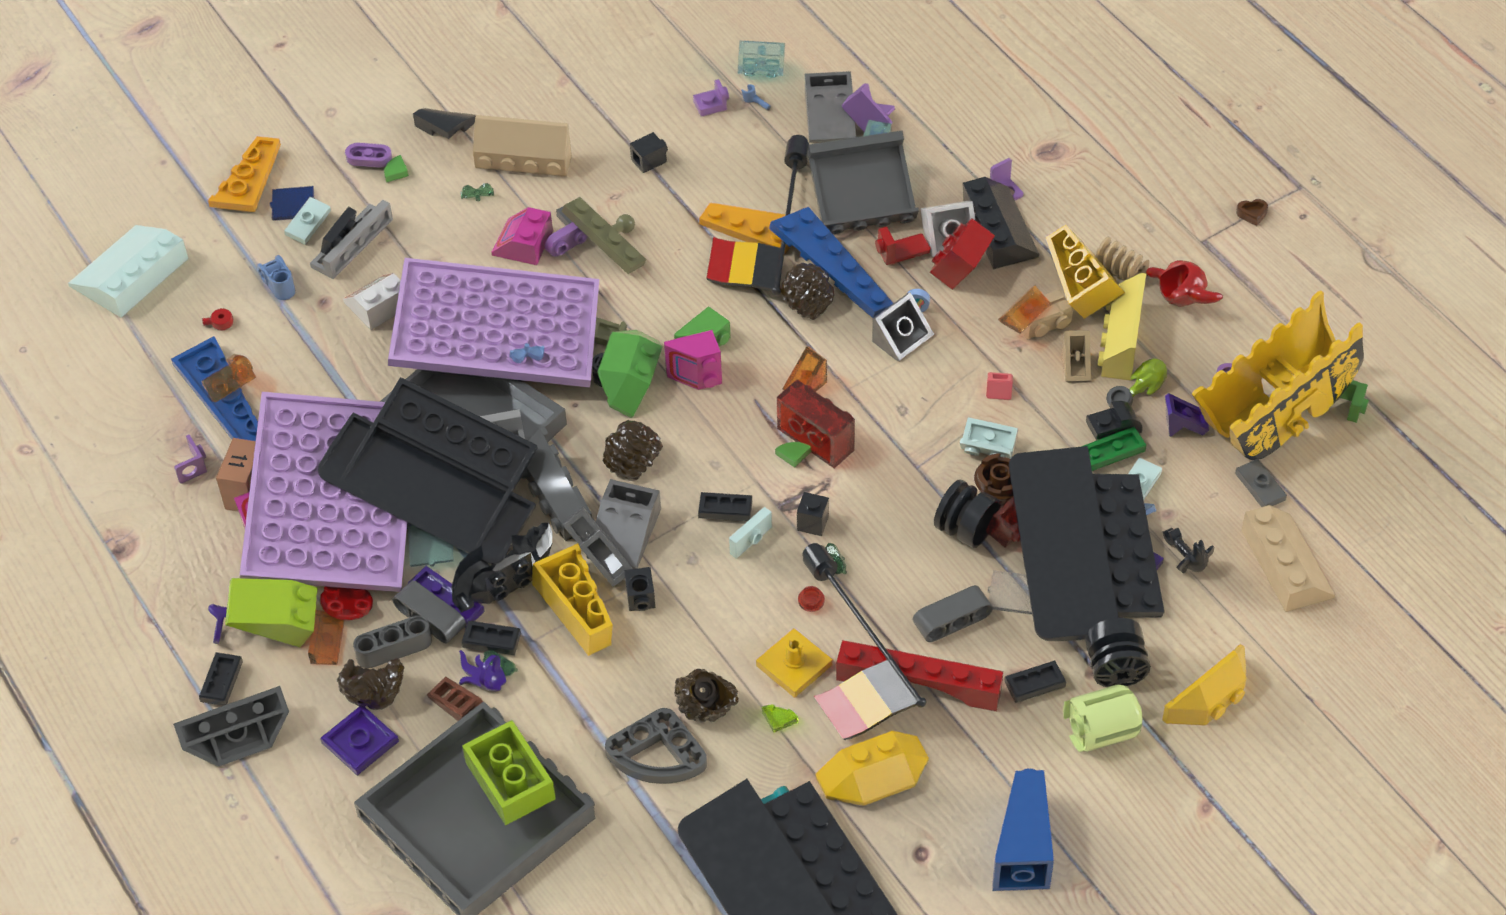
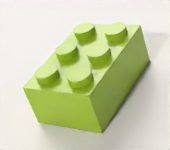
[462,720,555,826]

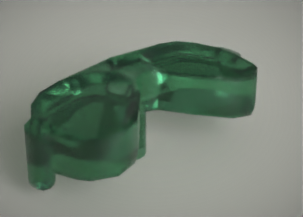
[460,183,494,201]
[825,543,847,575]
[483,650,518,677]

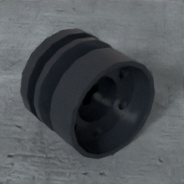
[934,479,1001,548]
[1085,617,1151,688]

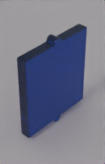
[270,186,315,221]

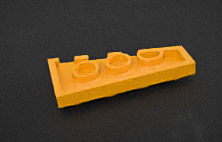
[208,136,281,212]
[699,203,791,255]

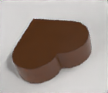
[1236,199,1268,226]

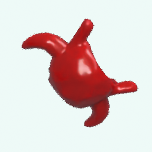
[1146,260,1223,307]

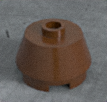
[974,453,1014,506]

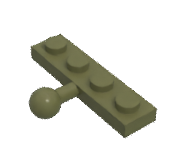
[561,197,647,274]

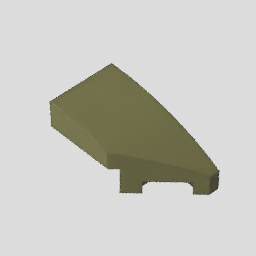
[594,317,627,346]

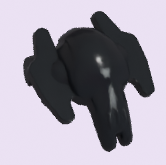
[1162,528,1214,573]

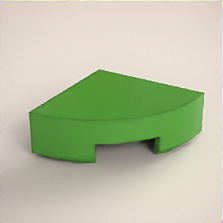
[384,155,409,183]
[775,442,811,468]

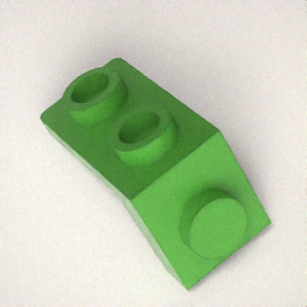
[1340,380,1369,423]

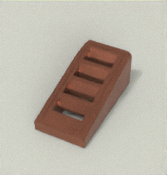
[427,677,483,721]

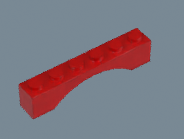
[836,640,1004,712]

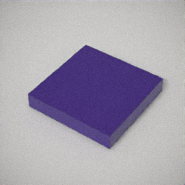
[320,706,399,776]

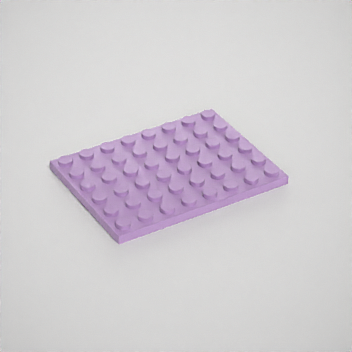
[388,258,599,387]
[240,392,407,592]

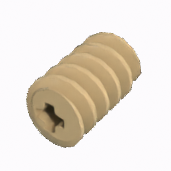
[1096,236,1150,280]

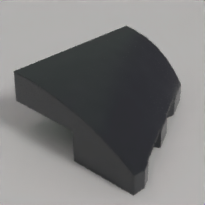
[413,108,476,139]

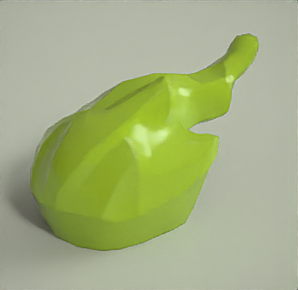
[1129,358,1168,397]

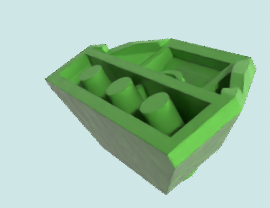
[598,330,662,418]

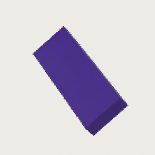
[408,566,485,628]

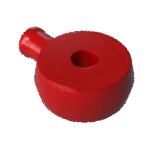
[202,308,233,331]

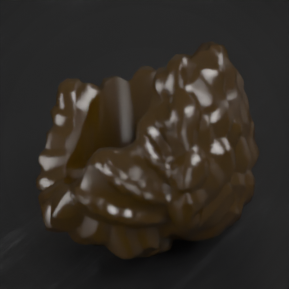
[780,263,834,320]
[602,420,663,480]
[337,658,405,710]
[674,669,739,722]

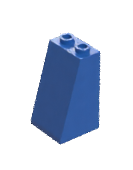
[992,768,1054,891]

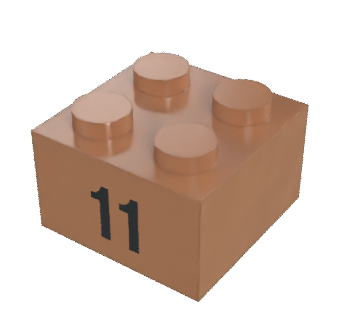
[216,438,256,511]

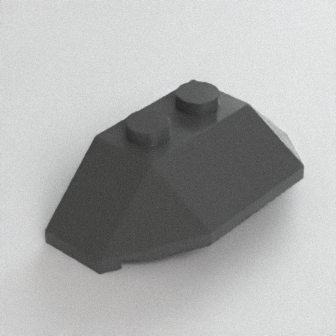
[173,686,289,767]

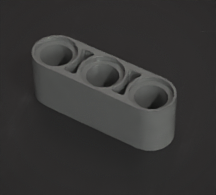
[392,580,466,644]
[912,585,993,642]
[353,616,432,668]

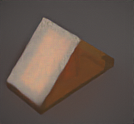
[782,346,827,402]

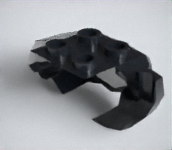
[451,522,553,613]

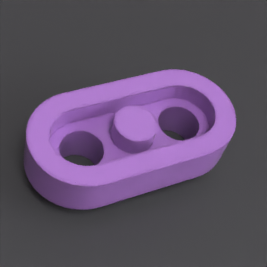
[345,143,392,168]
[545,222,588,257]

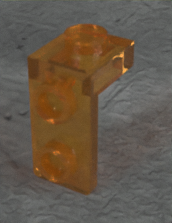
[202,354,256,402]

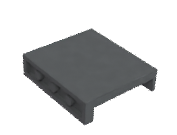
[807,130,919,234]

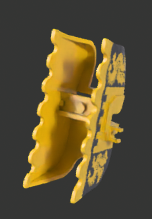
[1192,290,1364,461]

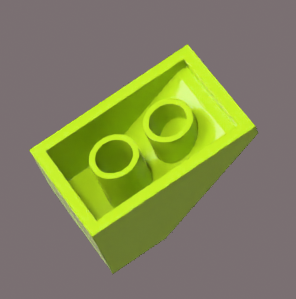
[225,578,317,647]

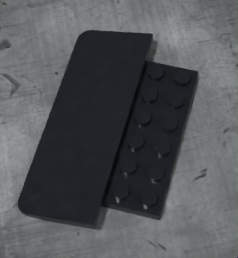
[318,377,538,564]
[1009,446,1165,641]
[678,779,898,915]

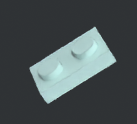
[960,417,1018,459]

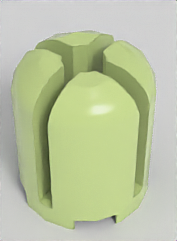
[1063,685,1143,752]

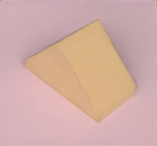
[1062,330,1091,381]

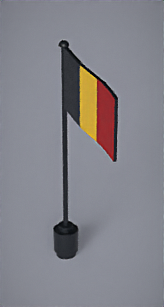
[706,135,809,296]
[802,543,927,740]

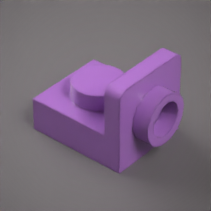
[693,79,729,117]

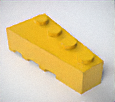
[532,543,613,656]

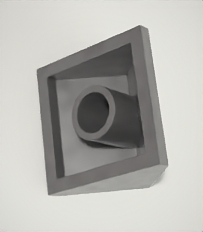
[872,292,934,361]

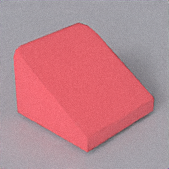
[986,372,1013,400]

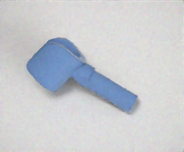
[742,84,771,110]

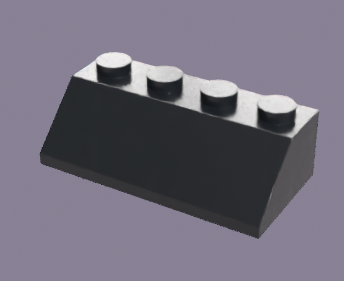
[963,177,1039,270]

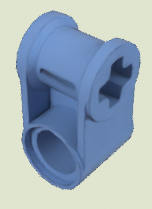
[257,255,296,300]

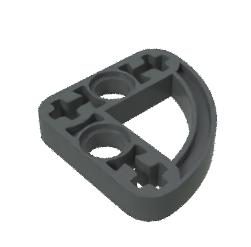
[605,708,707,784]

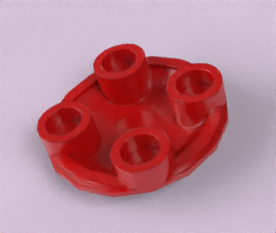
[320,586,373,620]

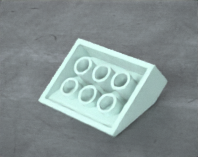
[68,225,188,318]

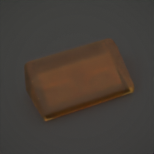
[998,285,1051,334]
[308,610,345,665]

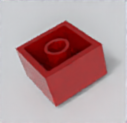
[929,218,995,290]

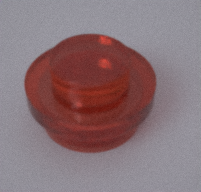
[798,586,825,612]

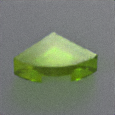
[762,704,798,733]

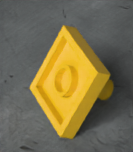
[756,628,833,698]

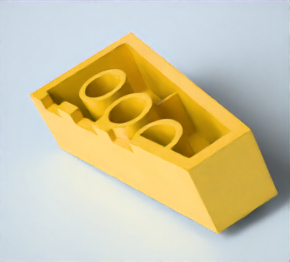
[1046,224,1125,319]

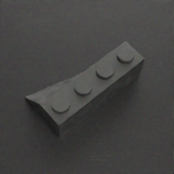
[521,426,592,541]

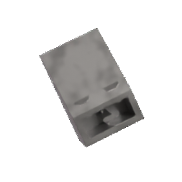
[805,71,856,143]
[587,479,661,569]

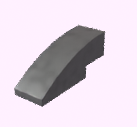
[563,507,633,587]

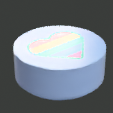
[907,289,930,312]

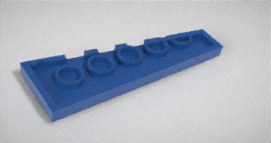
[769,207,893,318]
[171,336,258,441]

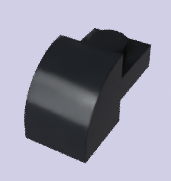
[1086,401,1143,440]

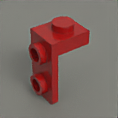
[875,227,931,265]

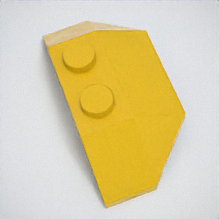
[1162,644,1246,725]
[815,731,929,806]

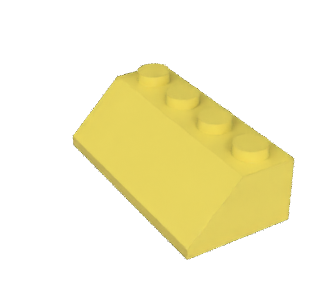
[1097,273,1146,381]

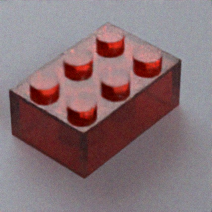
[777,379,855,469]

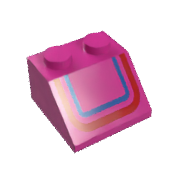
[491,207,553,265]
[664,330,722,390]

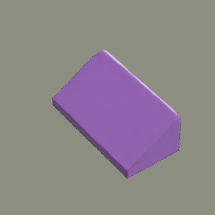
[842,89,893,136]

